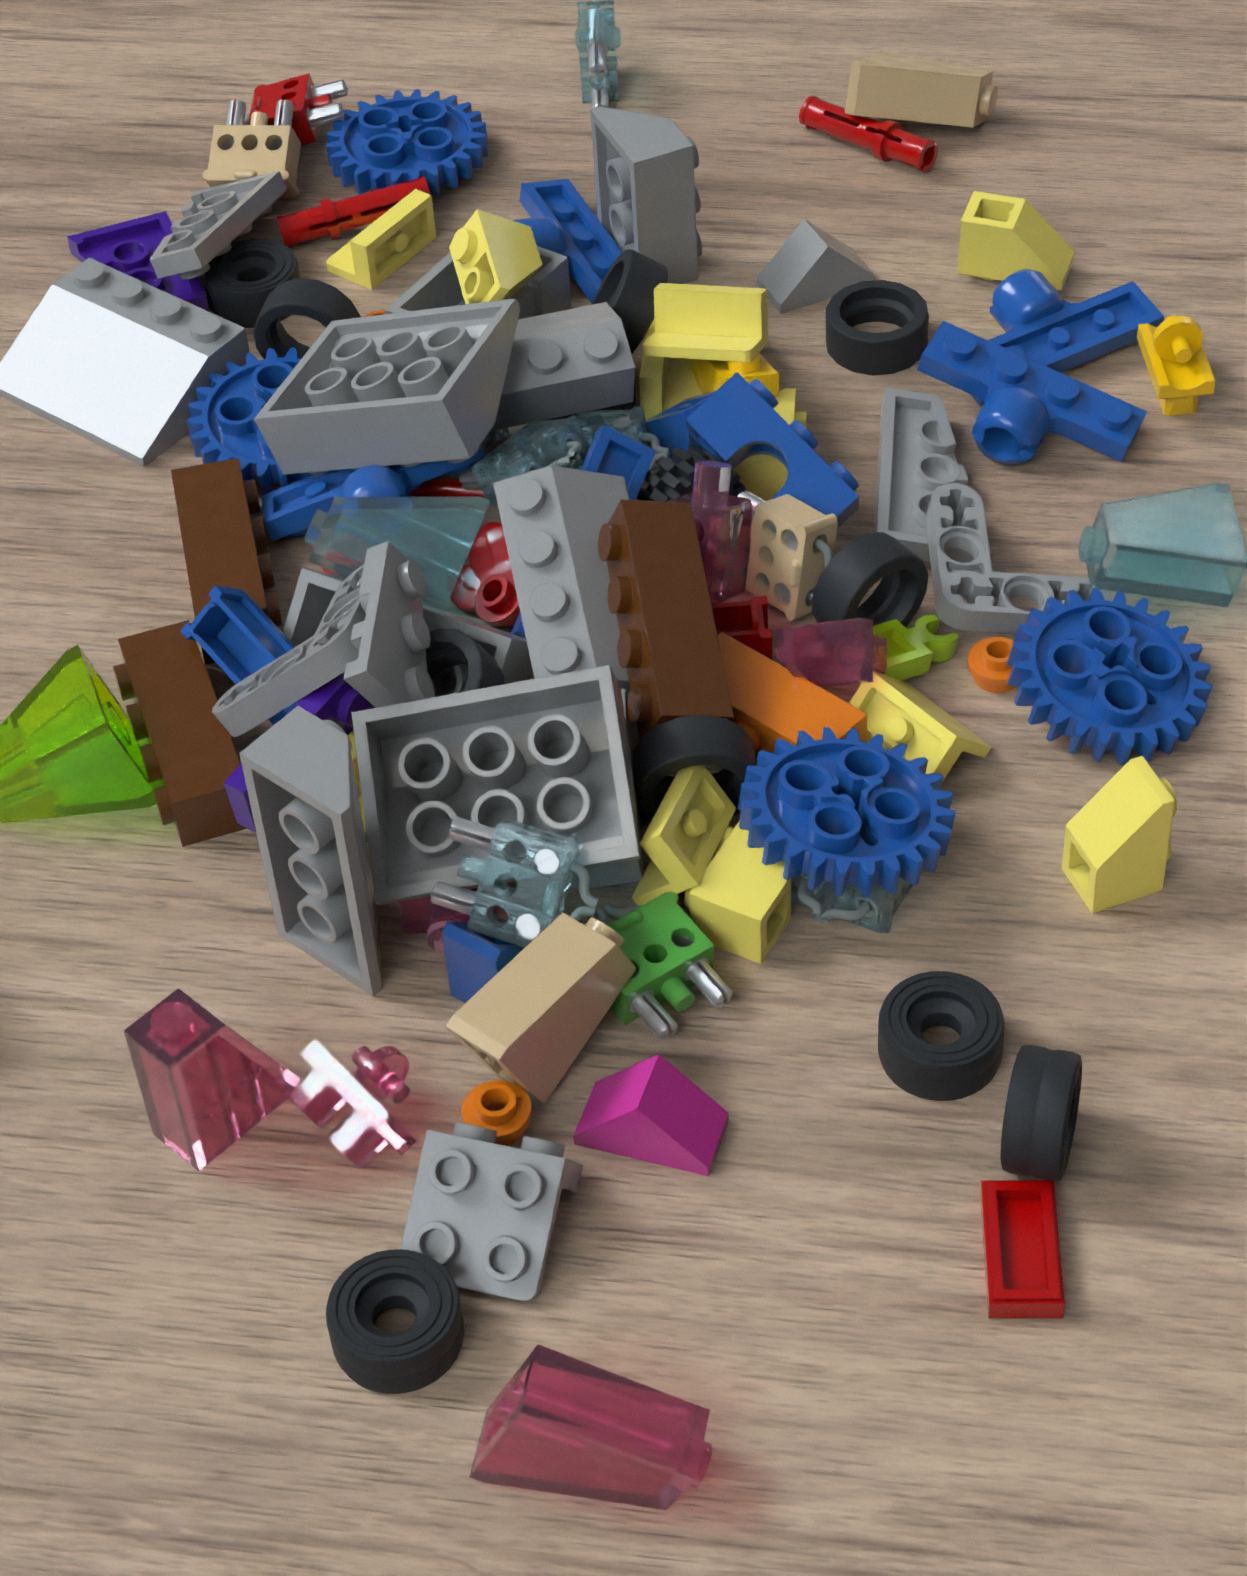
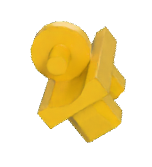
[1137,315,1215,416]

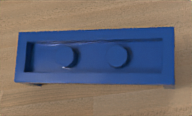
[180,585,301,725]

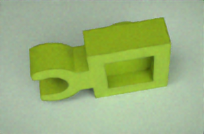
[844,615,959,681]

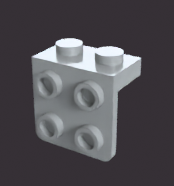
[400,1122,583,1301]

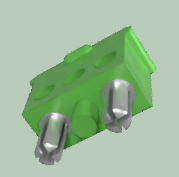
[596,892,733,1040]

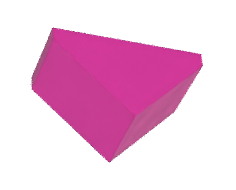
[573,1054,729,1176]

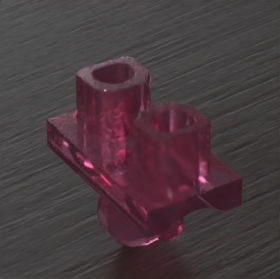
[776,618,887,687]
[288,1039,417,1169]

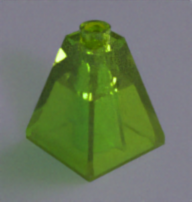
[0,644,156,823]

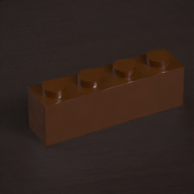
[171,458,283,665]
[598,499,734,740]
[113,620,247,847]

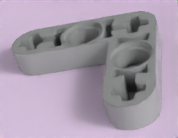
[926,483,1114,634]
[212,564,366,737]

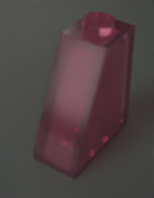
[123,988,302,1172]
[469,1344,712,1510]

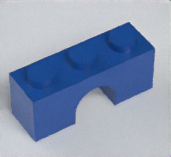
[686,372,859,529]

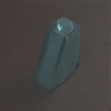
[1079,483,1247,607]
[304,497,491,611]

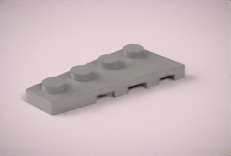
[150,171,287,280]
[874,387,993,563]

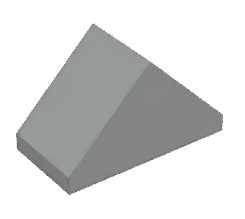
[757,219,875,314]

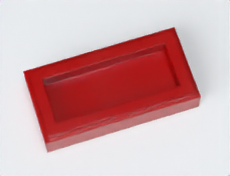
[980,1180,1065,1318]

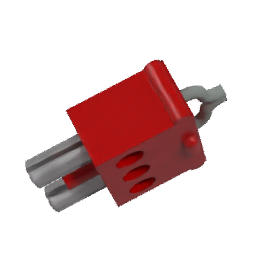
[244,73,348,146]

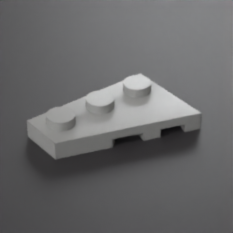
[344,541,434,708]

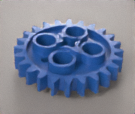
[326,89,488,196]
[187,347,313,494]
[1007,588,1212,765]
[738,727,955,898]

